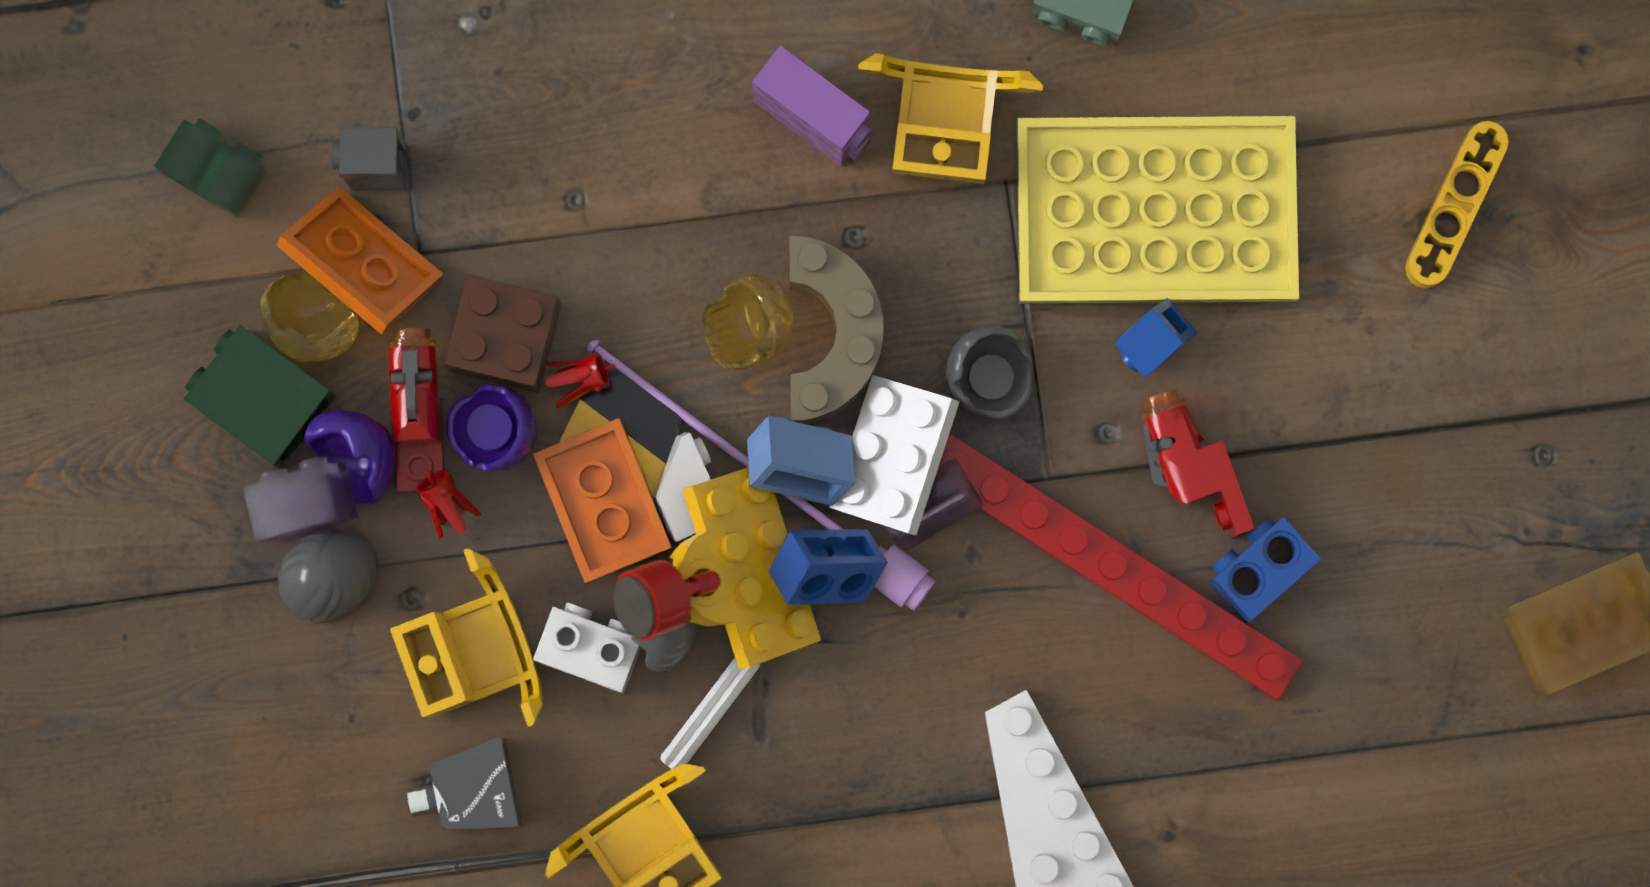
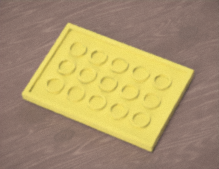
[1017,116,1299,304]

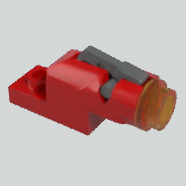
[388,328,445,493]
[1141,389,1255,539]

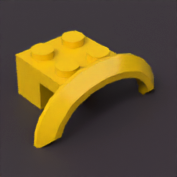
[858,53,1043,184]
[390,548,543,727]
[545,763,722,887]

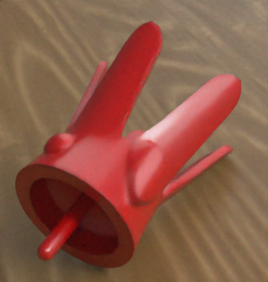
[544,352,616,408]
[416,469,482,539]

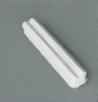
[661,658,760,769]

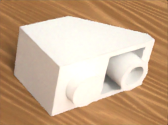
[653,432,711,542]

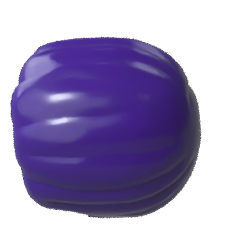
[446,384,538,472]
[305,410,395,504]

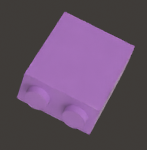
[752,45,872,167]

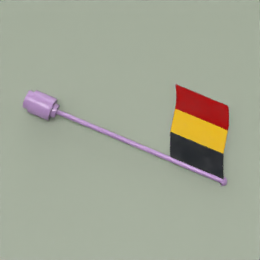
[546,340,936,611]

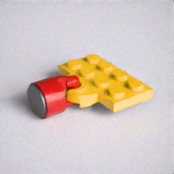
[613,467,821,669]

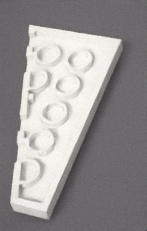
[985,690,1134,887]

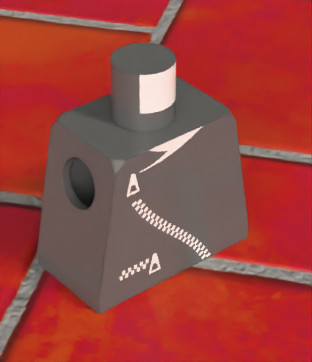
[407,737,523,830]

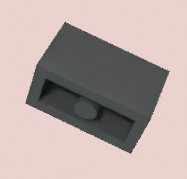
[332,127,408,191]

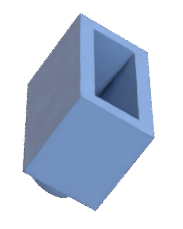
[747,416,855,506]

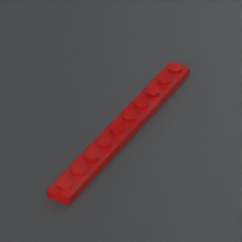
[934,433,1303,701]

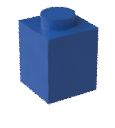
[1114,298,1198,378]

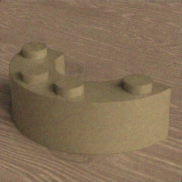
[789,235,884,425]

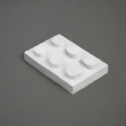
[829,375,959,536]

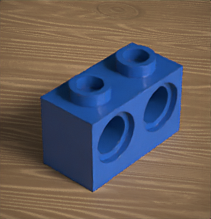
[1209,517,1321,624]
[768,529,888,605]

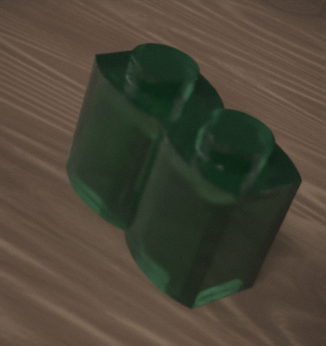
[154,119,267,218]

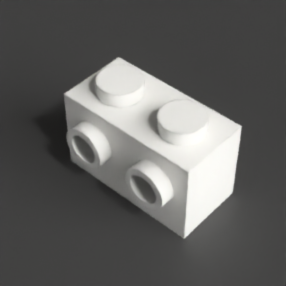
[533,603,641,694]

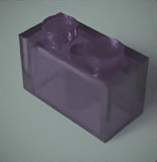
[243,457,359,542]

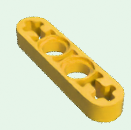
[1405,121,1509,289]

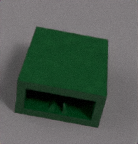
[184,325,336,470]

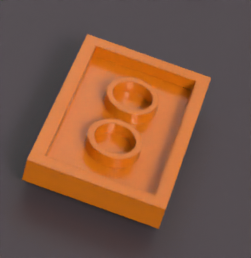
[276,186,444,335]
[533,418,673,584]

